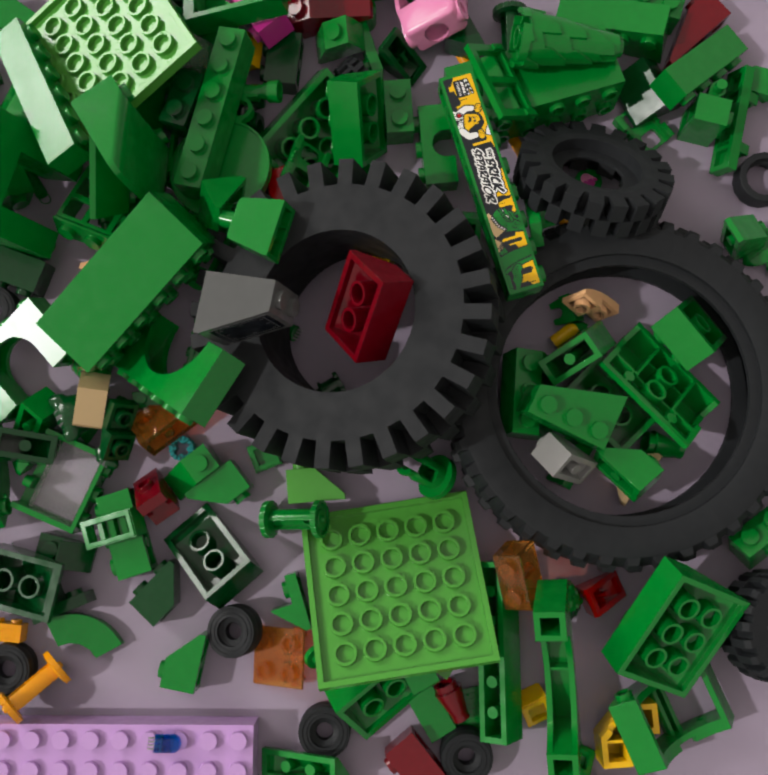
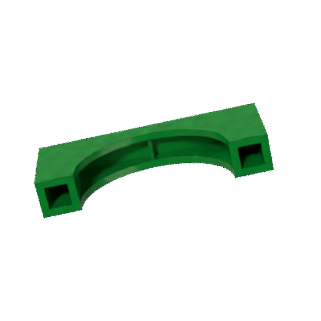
[115,315,245,428]
[533,579,582,775]

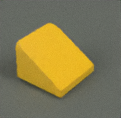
[521,683,547,727]

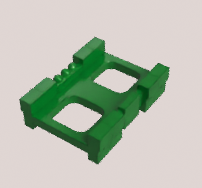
[612,112,675,150]
[280,134,332,187]

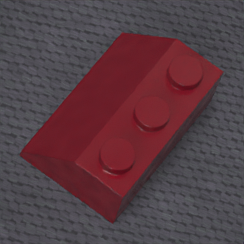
[325,250,414,363]

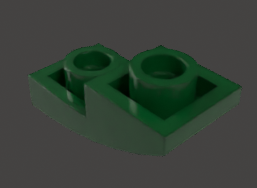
[100,399,140,461]

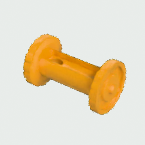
[0,651,71,724]

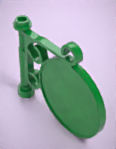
[166,80,283,215]

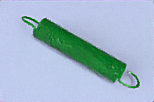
[24,169,51,204]

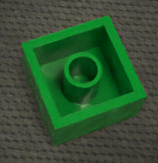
[651,295,727,371]

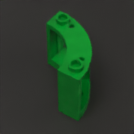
[608,663,735,775]

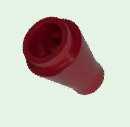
[434,676,470,724]

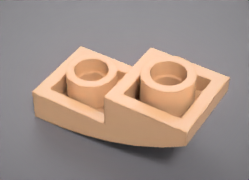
[562,289,619,322]

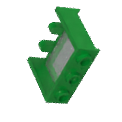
[10,428,114,534]

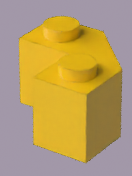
[593,696,660,769]

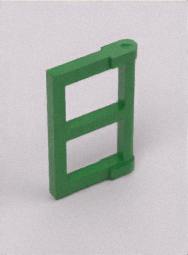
[464,43,538,121]

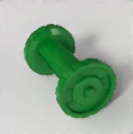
[259,500,330,538]

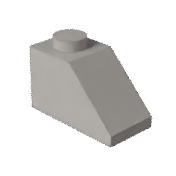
[530,432,598,485]

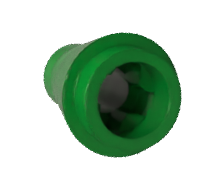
[640,431,685,459]

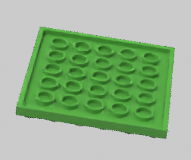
[26,0,202,144]
[302,491,500,692]

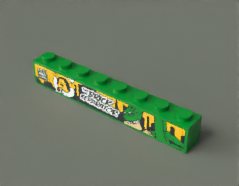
[438,69,546,302]

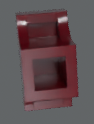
[133,468,180,526]

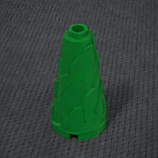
[509,7,624,69]

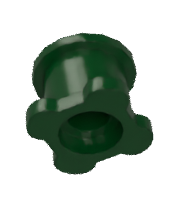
[316,371,346,392]

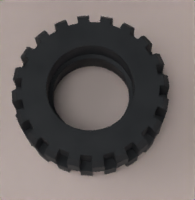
[721,569,768,682]

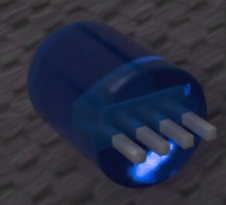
[147,734,181,753]

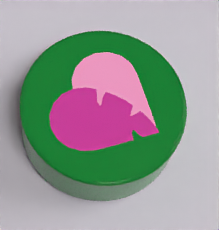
[575,168,602,188]

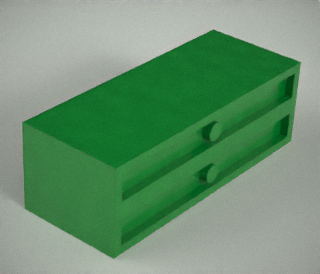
[444,24,625,144]
[35,191,216,373]

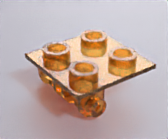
[253,626,307,690]

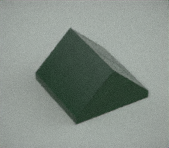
[618,56,681,128]

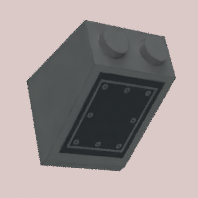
[193,271,300,346]

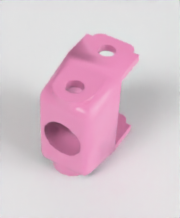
[394,0,469,51]

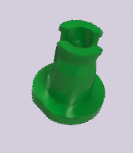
[397,455,457,500]

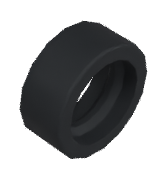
[732,152,768,208]

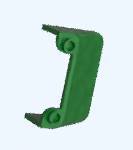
[71,75,170,200]

